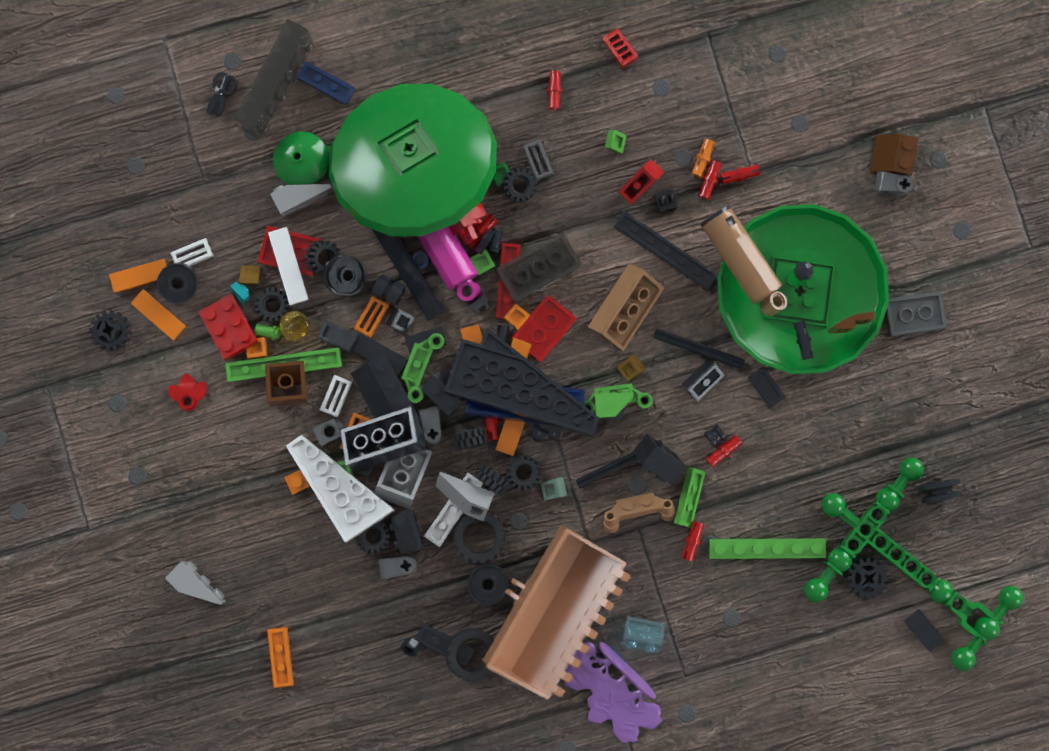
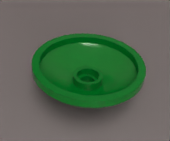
[273,131,329,185]

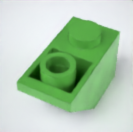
[594,389,634,418]

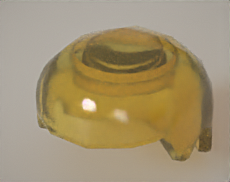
[279,311,310,342]

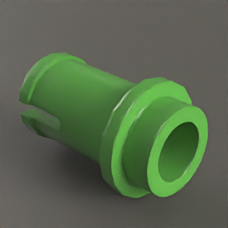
[255,324,281,340]

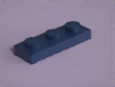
[297,61,356,106]

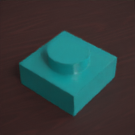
[230,282,250,305]

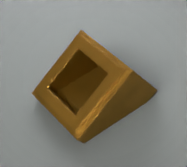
[239,265,261,285]
[617,354,646,382]

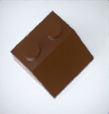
[870,134,919,177]
[265,361,309,407]

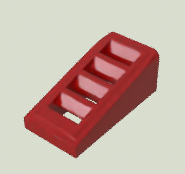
[602,28,638,70]

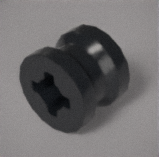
[704,424,727,448]

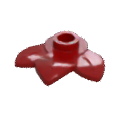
[169,373,207,411]

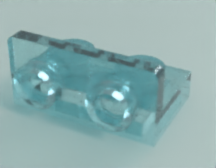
[621,616,665,653]

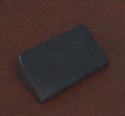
[682,359,725,402]

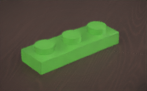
[674,467,706,528]

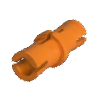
[691,139,715,179]

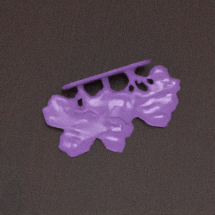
[564,642,662,743]

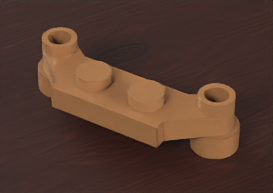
[603,492,676,533]

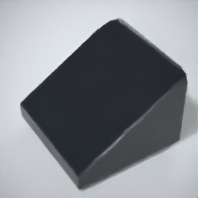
[386,308,414,334]

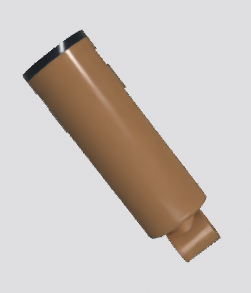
[700,205,787,316]

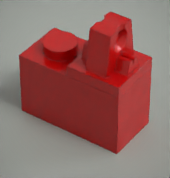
[618,159,664,205]
[449,203,487,245]

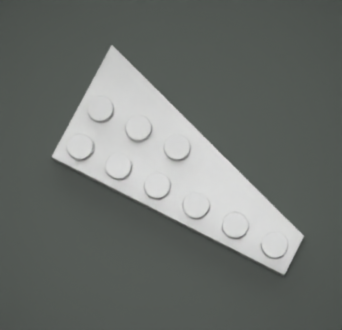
[286,435,395,543]

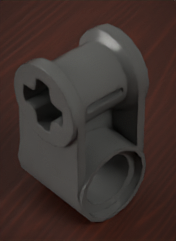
[874,172,913,196]
[419,406,442,444]
[378,556,417,579]

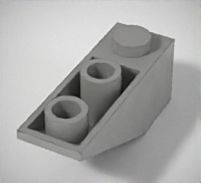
[435,472,494,521]
[165,561,226,605]

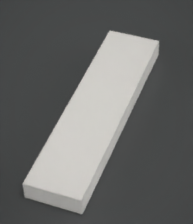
[268,227,309,306]
[424,473,484,547]

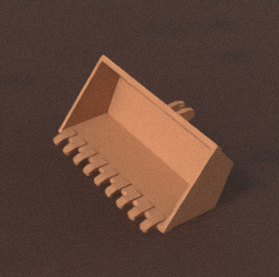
[483,526,631,700]

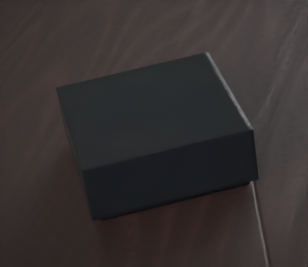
[476,229,494,255]

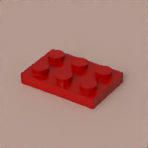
[258,226,323,277]
[199,293,259,361]
[511,295,577,363]

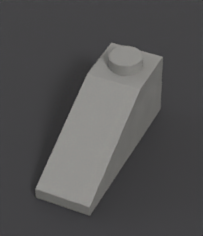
[270,184,333,217]

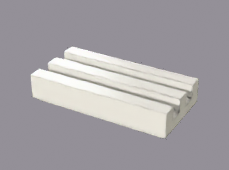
[171,238,214,266]
[320,375,353,418]

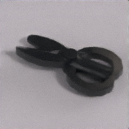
[207,72,237,117]

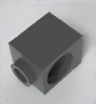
[313,419,344,447]

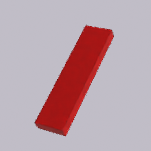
[496,243,521,319]

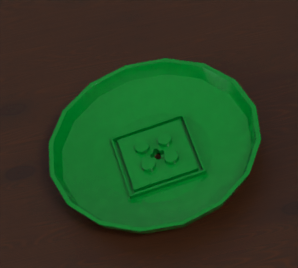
[329,84,497,236]
[717,204,889,374]

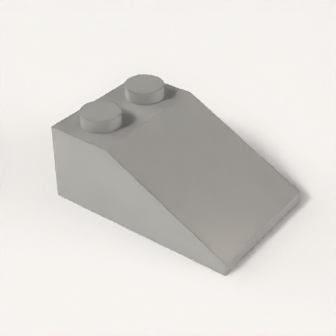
[375,449,432,510]

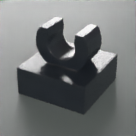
[654,189,678,213]
[465,291,490,315]

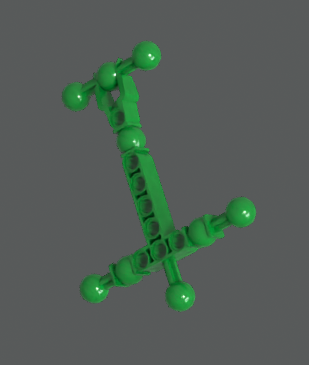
[804,457,1024,672]

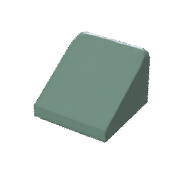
[540,477,567,501]

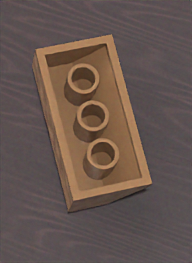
[588,263,664,351]

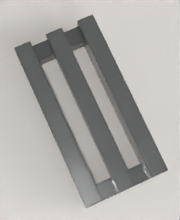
[522,139,554,181]

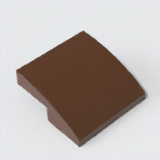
[828,312,875,334]

